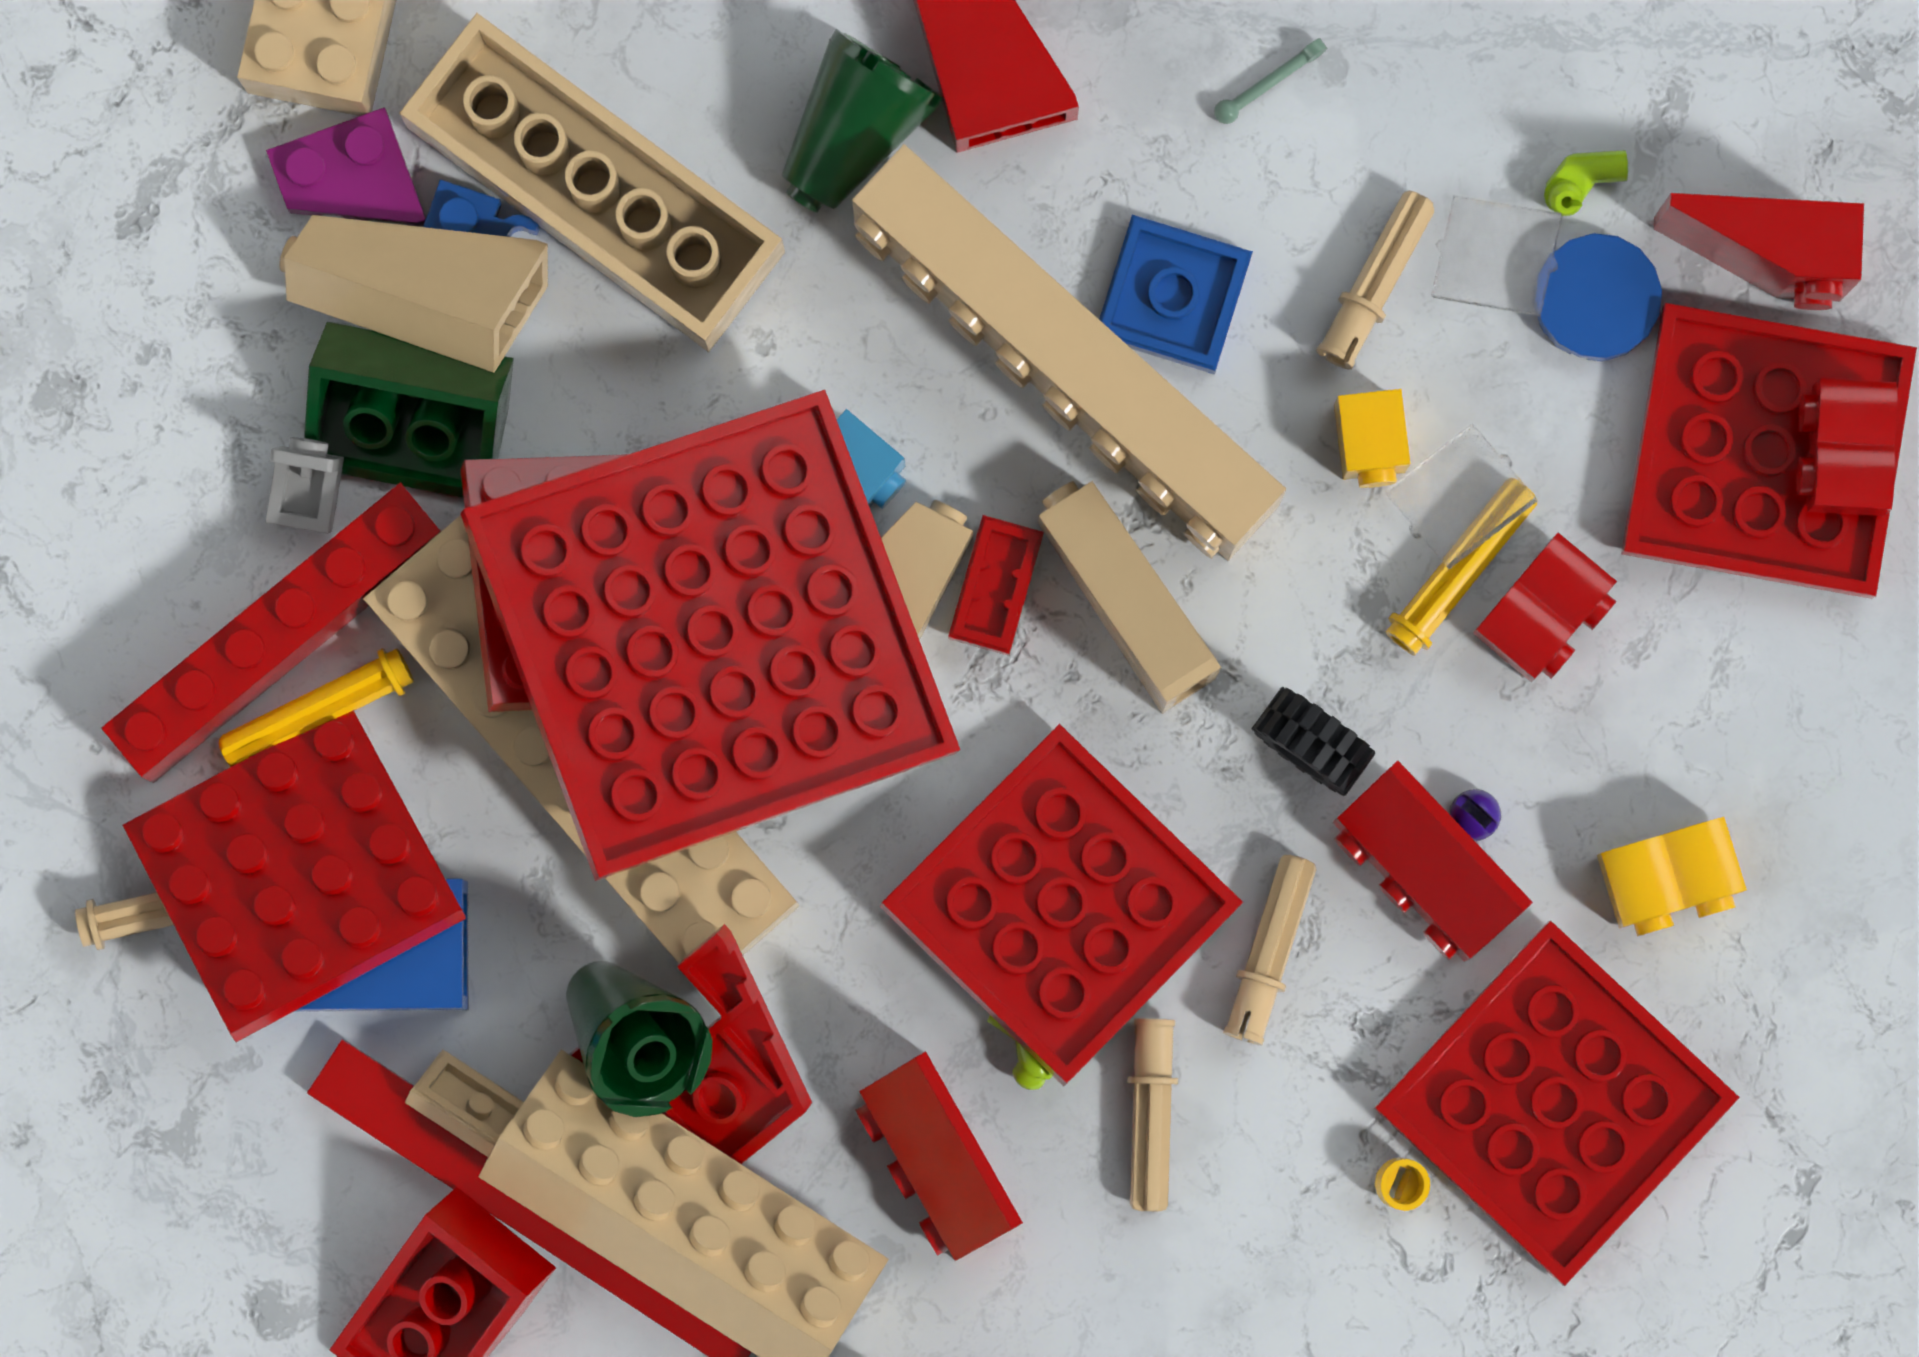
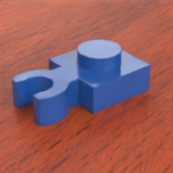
[423,179,540,237]

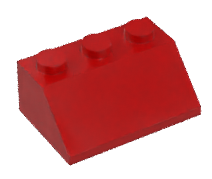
[1332,760,1533,962]
[855,1051,1023,1261]

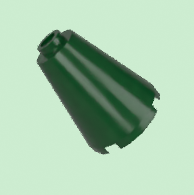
[782,29,943,213]
[566,961,712,1118]

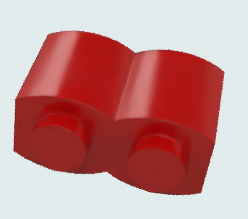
[1796,378,1898,516]
[1473,532,1617,682]

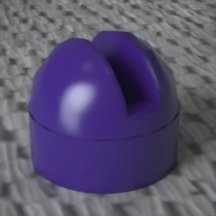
[1449,789,1501,841]

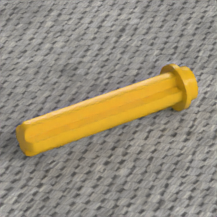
[1385,479,1538,656]
[218,648,414,767]

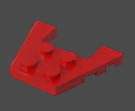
[570,924,813,1164]

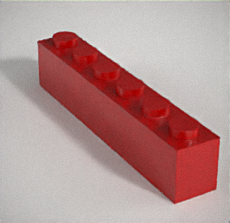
[101,482,441,783]

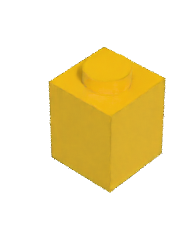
[1334,389,1411,488]

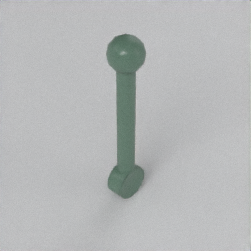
[1214,38,1328,124]

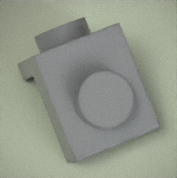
[265,437,344,534]

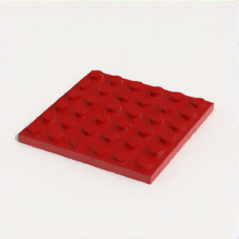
[460,390,961,881]

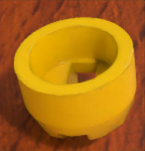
[1374,1157,1430,1211]

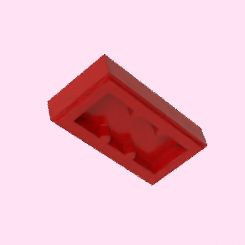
[948,515,1044,656]

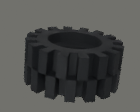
[1251,687,1375,796]

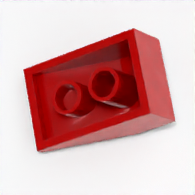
[1653,193,1864,310]
[329,1187,556,1357]

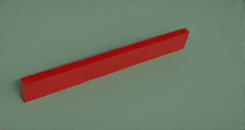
[307,1039,752,1357]

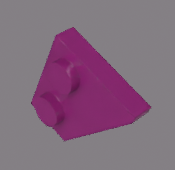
[266,107,426,227]

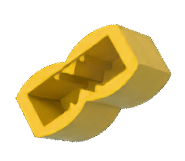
[1597,817,1747,937]

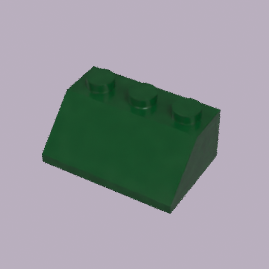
[304,322,514,498]

